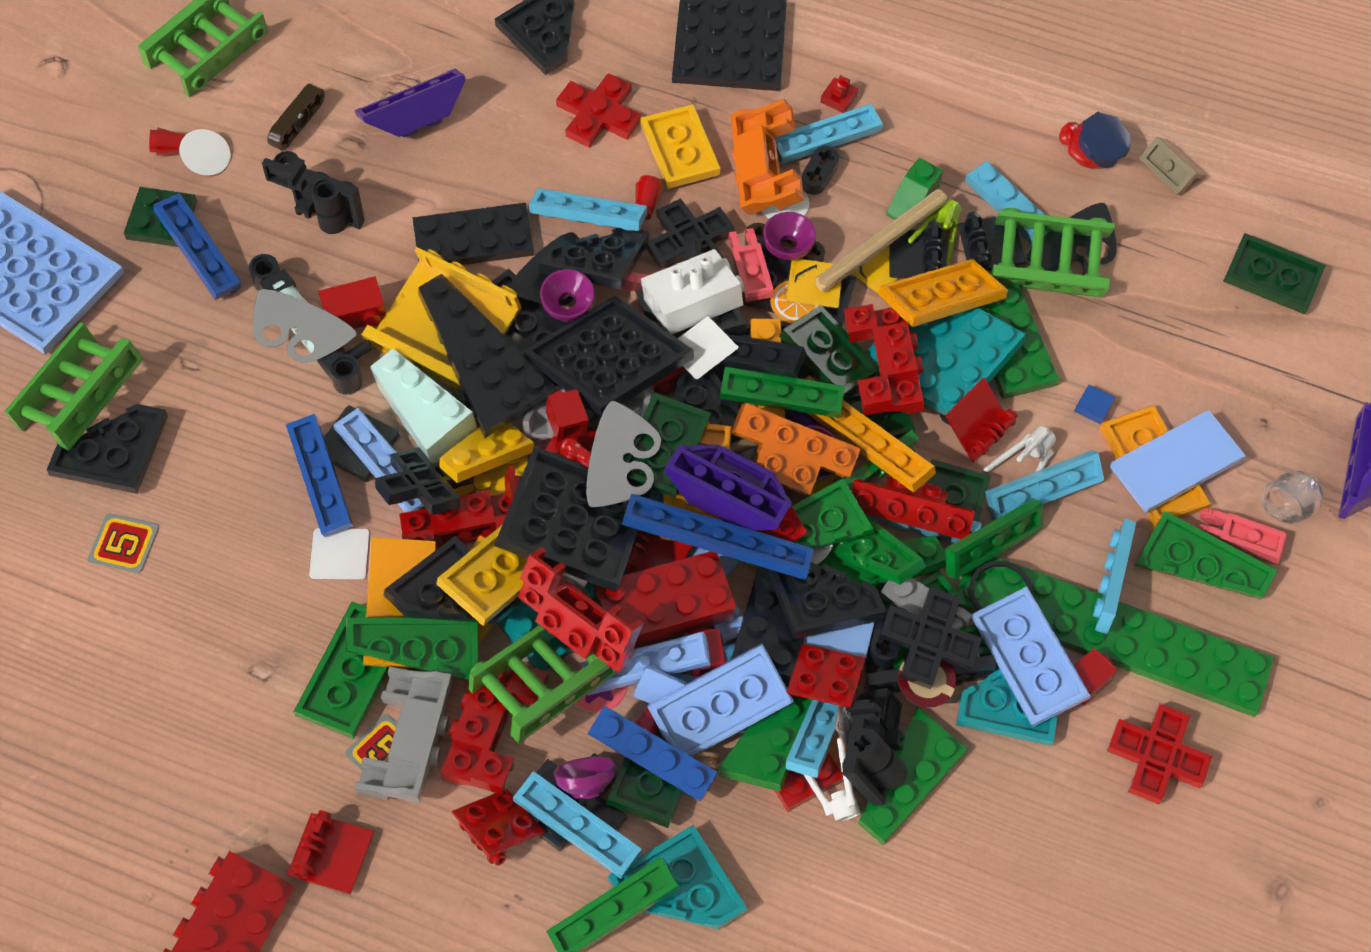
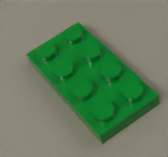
[978,284,1060,399]
[293,601,389,739]

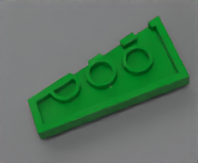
[1134,511,1278,599]
[829,514,926,585]
[817,535,946,591]
[717,682,812,792]

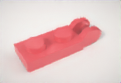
[728,228,774,302]
[1196,508,1287,564]

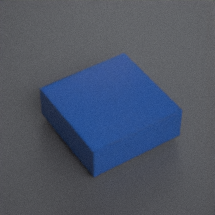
[1074,384,1115,424]

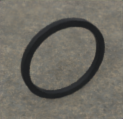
[969,561,1033,611]

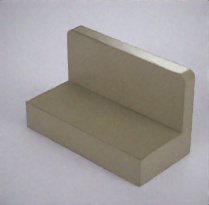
[1139,137,1206,195]

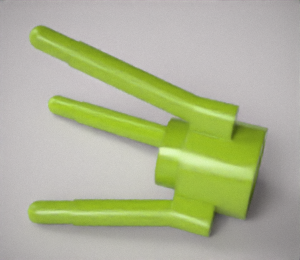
[908,199,962,266]

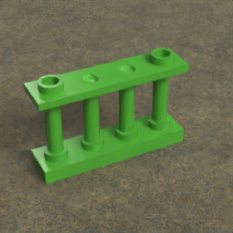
[138,0,268,97]
[990,208,1115,298]
[4,322,144,450]
[469,625,618,744]

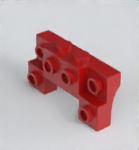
[844,304,925,416]
[399,490,509,551]
[518,547,644,673]
[440,658,548,795]

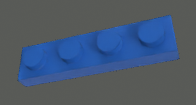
[153,193,241,300]
[286,414,353,537]
[587,705,718,802]

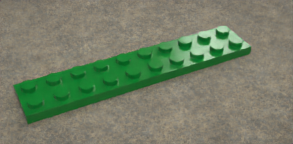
[956,557,1274,717]

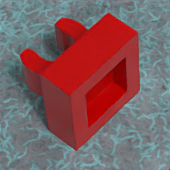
[820,75,858,113]

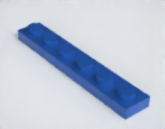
[622,494,814,580]

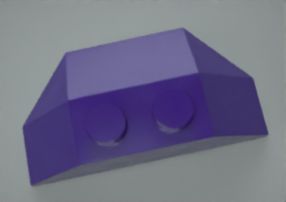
[354,68,466,137]
[1338,402,1371,519]
[664,445,792,530]

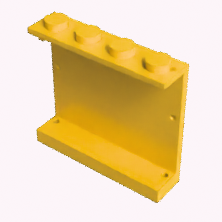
[361,247,522,390]

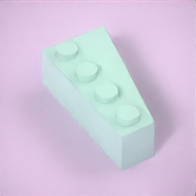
[370,349,477,463]

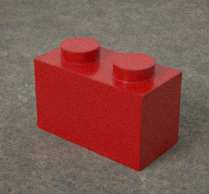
[318,276,386,329]

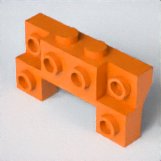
[730,99,804,215]

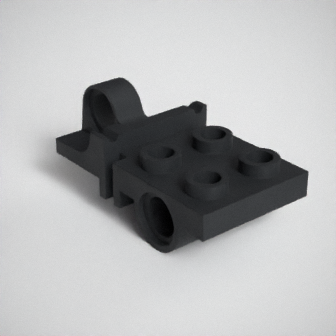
[262,151,365,234]
[842,688,908,806]

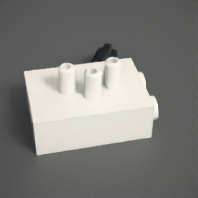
[641,237,745,335]

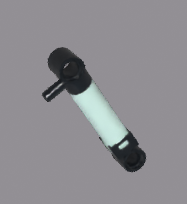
[249,254,373,395]

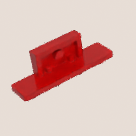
[851,476,975,539]

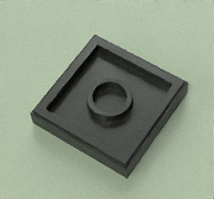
[324,405,400,482]

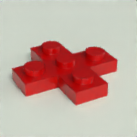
[556,73,641,148]
[1107,703,1212,805]

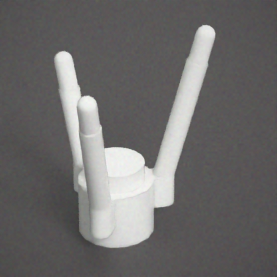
[984,426,1056,473]
[804,737,861,822]

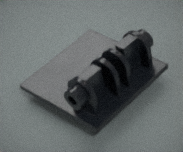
[958,212,1026,270]
[889,221,947,278]

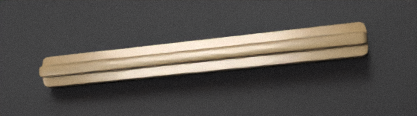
[815,189,947,292]

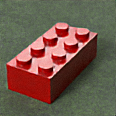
[593,551,737,648]

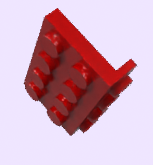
[163,851,295,952]

